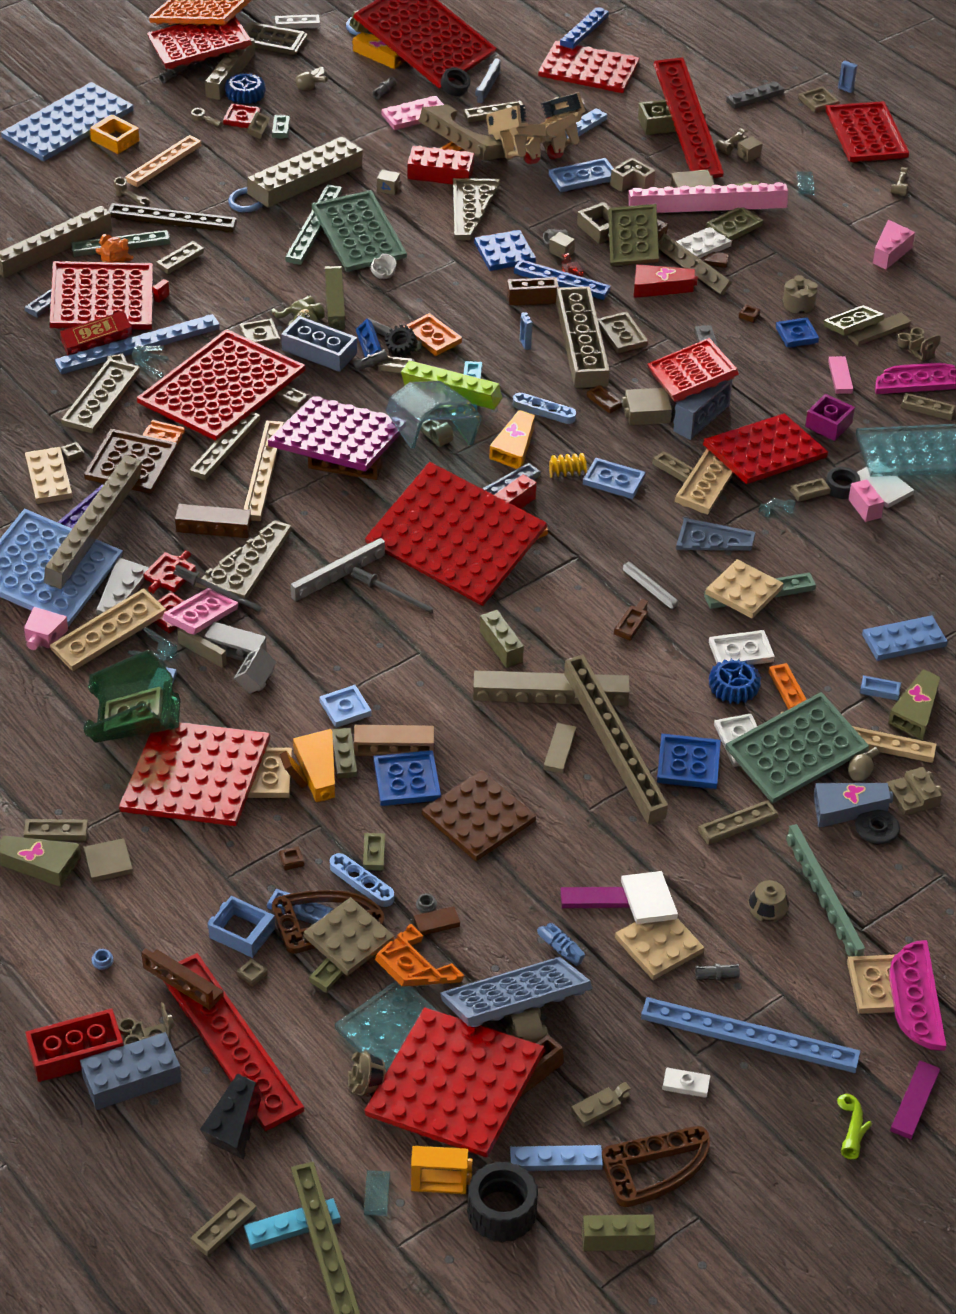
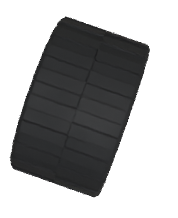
[467,1162,538,1242]

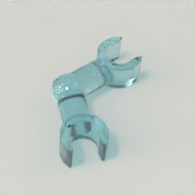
[758,498,795,517]

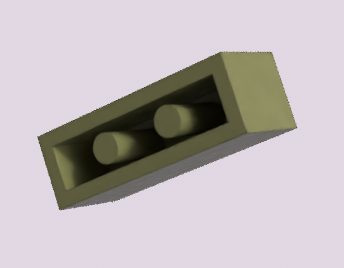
[480,610,524,668]
[582,1215,655,1251]

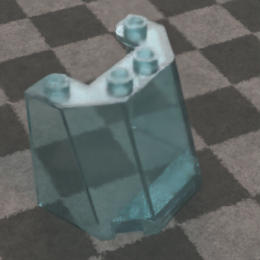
[386,381,482,448]

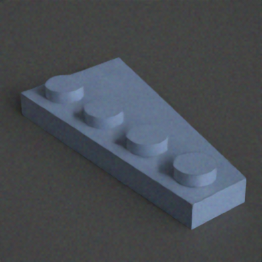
[676,518,756,550]

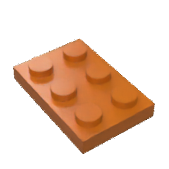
[404,313,462,356]

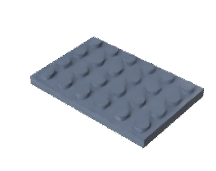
[440,957,592,1027]

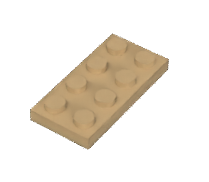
[25,447,73,504]

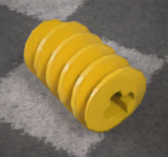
[549,453,587,478]

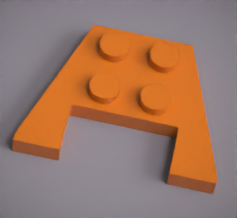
[375,924,464,987]

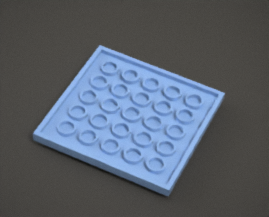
[0,509,123,627]

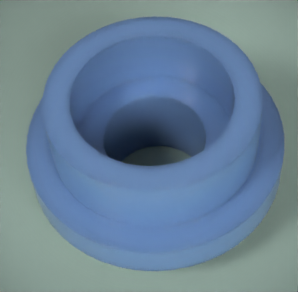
[92,949,114,970]

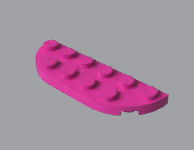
[875,363,956,394]
[889,940,946,1051]

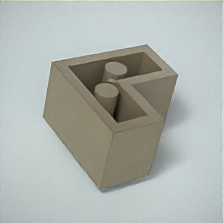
[610,157,656,192]

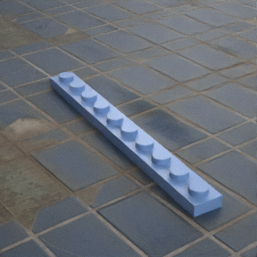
[55,314,220,374]
[641,997,860,1073]

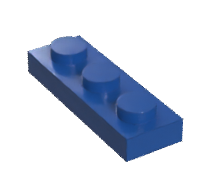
[356,319,381,357]

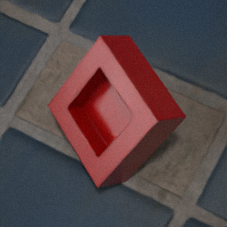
[153,279,170,303]

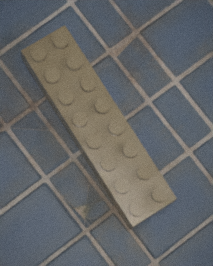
[247,137,363,207]
[556,286,609,388]

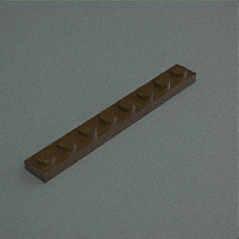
[109,203,237,232]

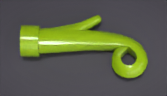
[837,1094,872,1159]

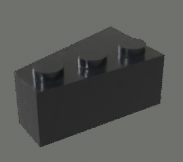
[200,1073,263,1160]

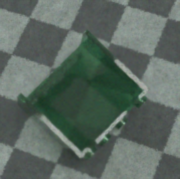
[83,650,181,743]

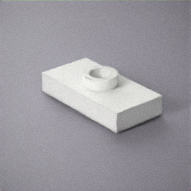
[663,1067,710,1098]

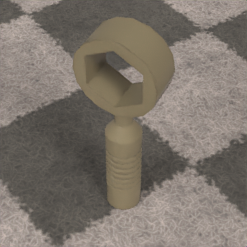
[191,108,223,128]

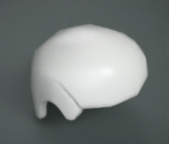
[371,254,397,279]

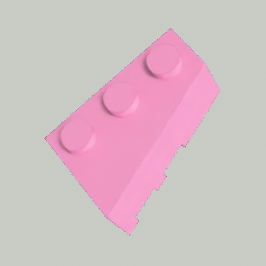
[873,220,915,269]

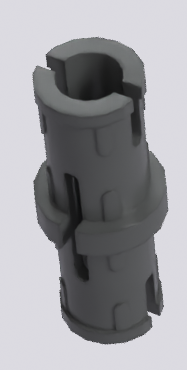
[158,65,185,83]
[372,77,397,99]
[353,349,388,372]
[695,963,740,981]

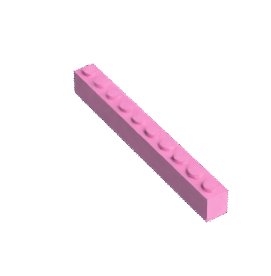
[628,183,788,213]

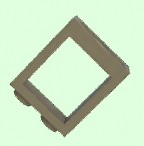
[577,202,610,244]

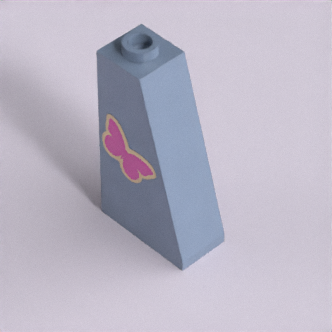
[813,783,893,827]

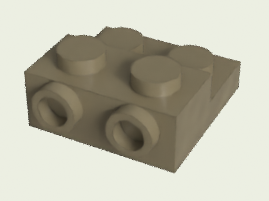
[886,767,943,816]

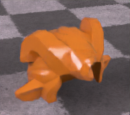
[95,234,134,263]

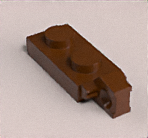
[614,599,648,641]

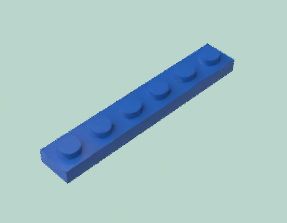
[560,7,609,49]
[514,259,611,300]

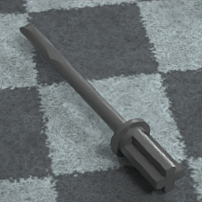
[173,565,262,611]
[351,567,433,613]

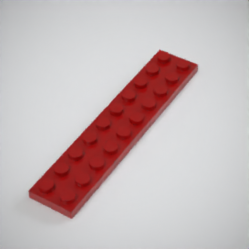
[654,57,724,178]
[164,953,304,1131]

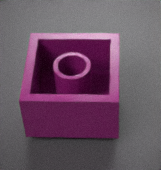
[805,394,855,441]

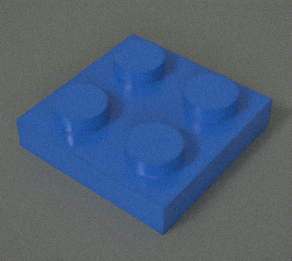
[776,317,819,348]

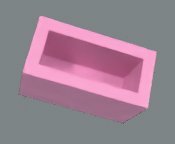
[848,479,884,522]

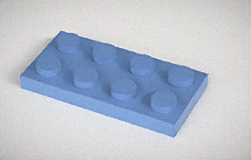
[548,158,614,192]
[862,616,948,661]

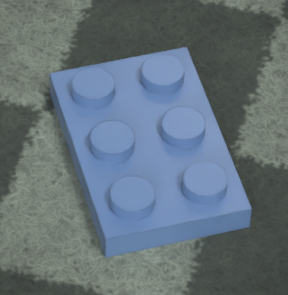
[583,458,645,499]

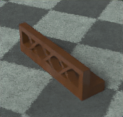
[141,948,224,1010]

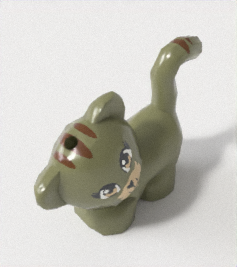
[271,295,325,326]

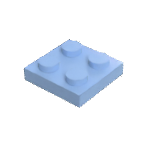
[320,685,371,728]

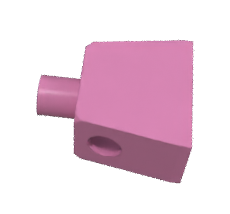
[24,607,68,650]

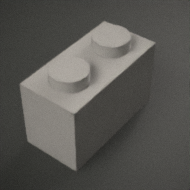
[234,647,277,694]

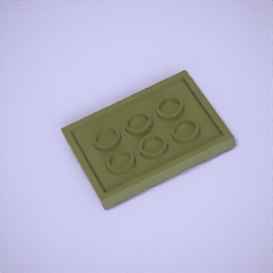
[608,204,659,266]

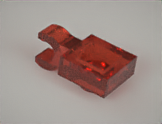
[561,253,584,277]

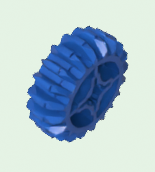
[225,73,266,105]
[709,658,761,704]

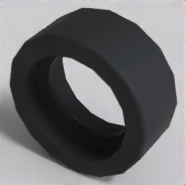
[441,67,471,96]
[826,467,861,499]

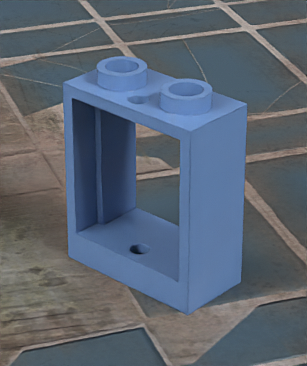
[207,896,275,958]

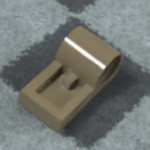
[418,417,453,447]

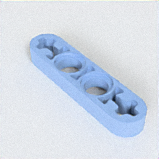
[513,393,576,424]
[330,853,394,907]

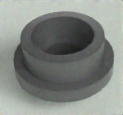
[416,893,437,913]

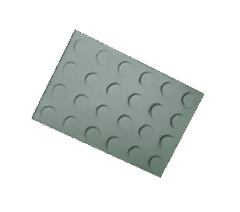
[312,190,407,272]
[725,692,869,804]

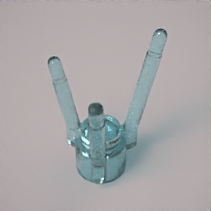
[132,345,168,377]
[128,628,177,661]

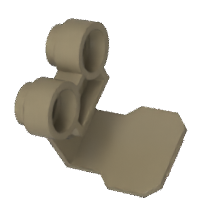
[897,327,941,362]
[118,1002,174,1045]

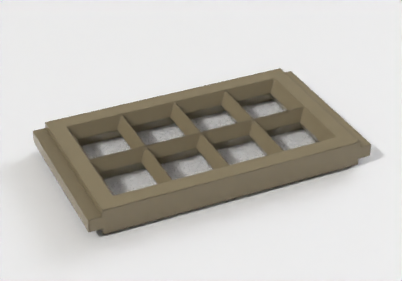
[243,22,308,55]

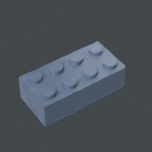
[281,316,357,372]
[673,379,733,440]
[80,1032,182,1110]

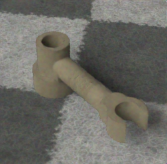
[715,128,747,155]
[891,167,909,197]
[114,177,150,207]

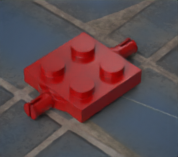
[143,550,196,594]

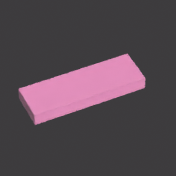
[828,356,853,394]

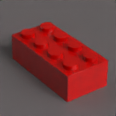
[407,146,474,184]
[25,1008,124,1082]

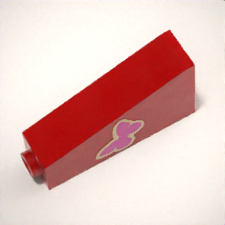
[634,264,698,298]

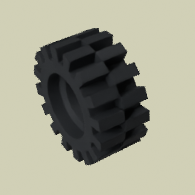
[385,325,418,358]

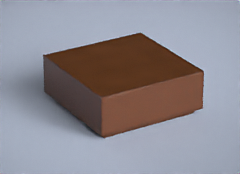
[738,304,761,323]
[279,846,304,871]

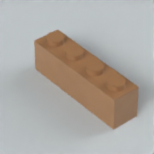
[354,725,434,756]

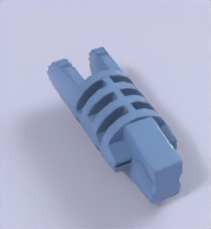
[537,923,585,966]

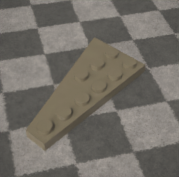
[453,178,500,241]
[194,520,291,599]

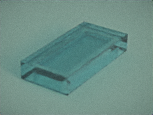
[796,171,815,195]
[364,1170,390,1216]

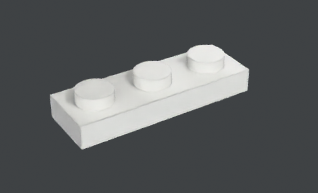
[275,15,320,29]

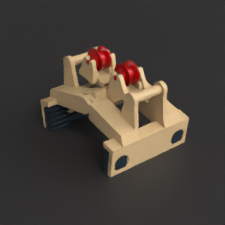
[486,92,585,165]

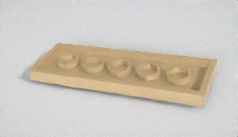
[674,449,734,515]
[50,588,166,671]

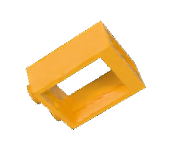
[90,114,140,154]
[411,1146,472,1194]

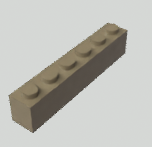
[205,37,255,100]

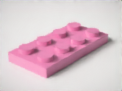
[382,96,443,130]
[163,588,238,635]

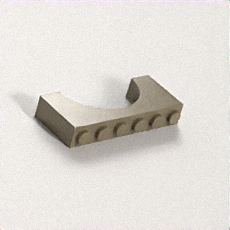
[419,104,505,161]

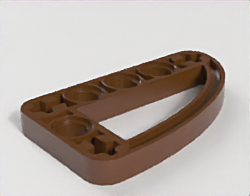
[272,890,385,954]
[602,1126,710,1207]

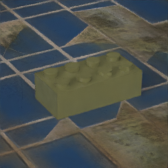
[638,97,706,135]

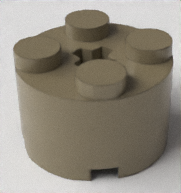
[783,275,818,314]
[504,1007,548,1043]

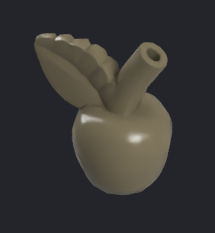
[296,67,328,91]
[848,747,880,781]

